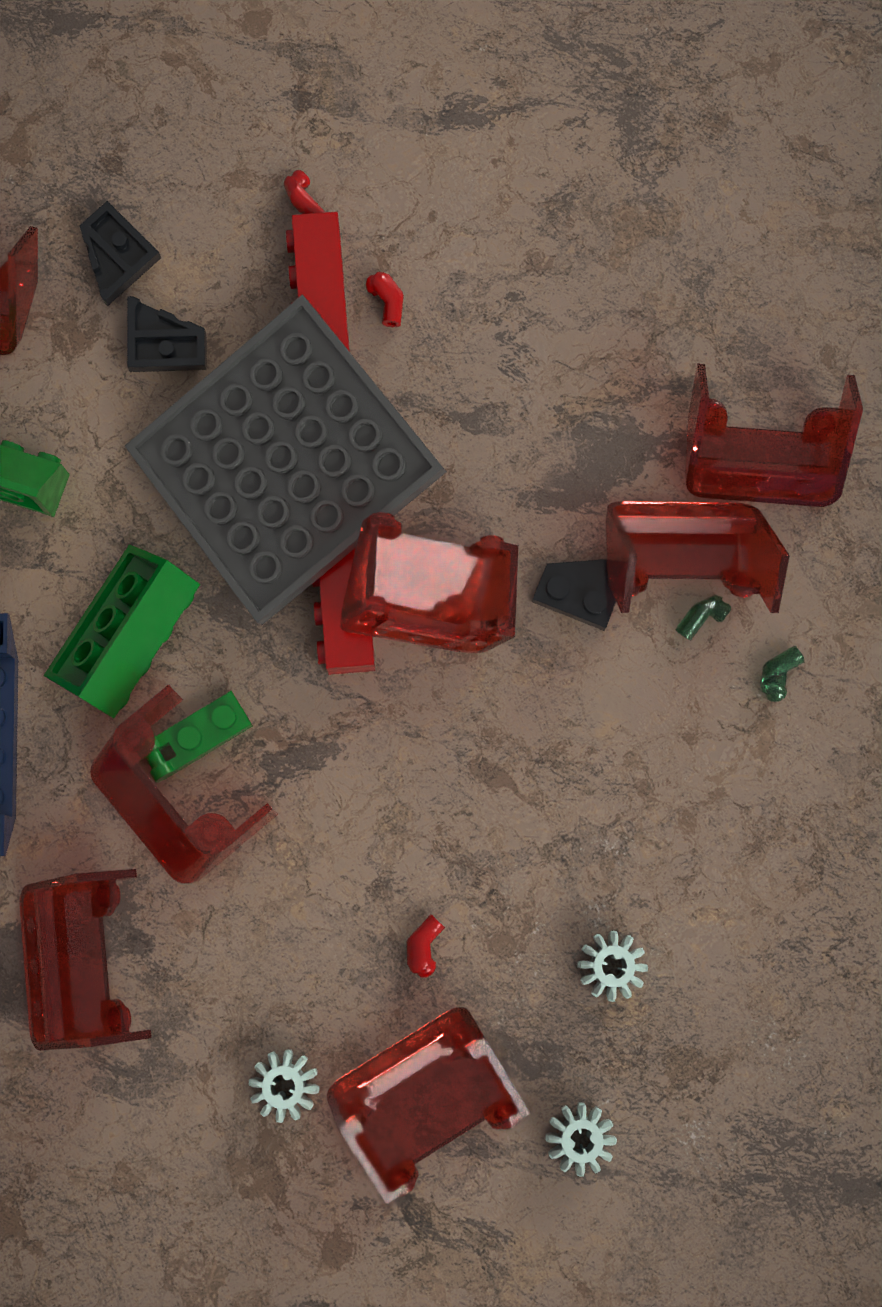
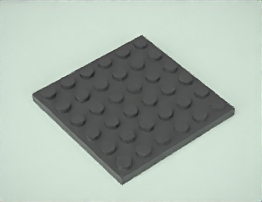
[125,294,447,625]

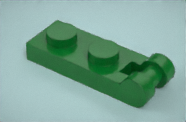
[135,691,253,783]

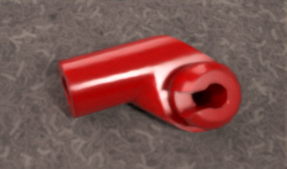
[284,170,325,214]
[366,272,404,327]
[406,914,445,978]

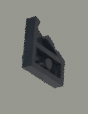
[79,201,161,306]
[127,296,207,372]
[532,557,633,631]

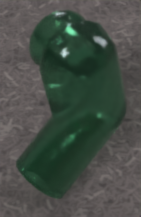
[675,595,732,641]
[760,646,804,702]

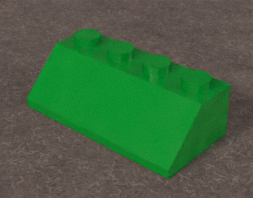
[0,440,70,517]
[43,544,201,719]

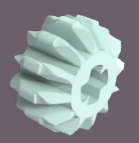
[577,931,648,1002]
[249,1049,320,1123]
[545,1102,617,1177]

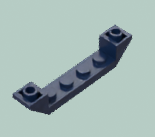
[0,613,19,857]

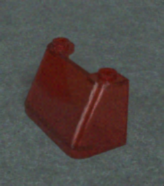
[340,512,519,653]
[327,1007,530,1204]

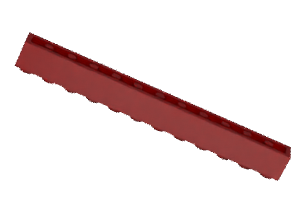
[286,211,376,675]

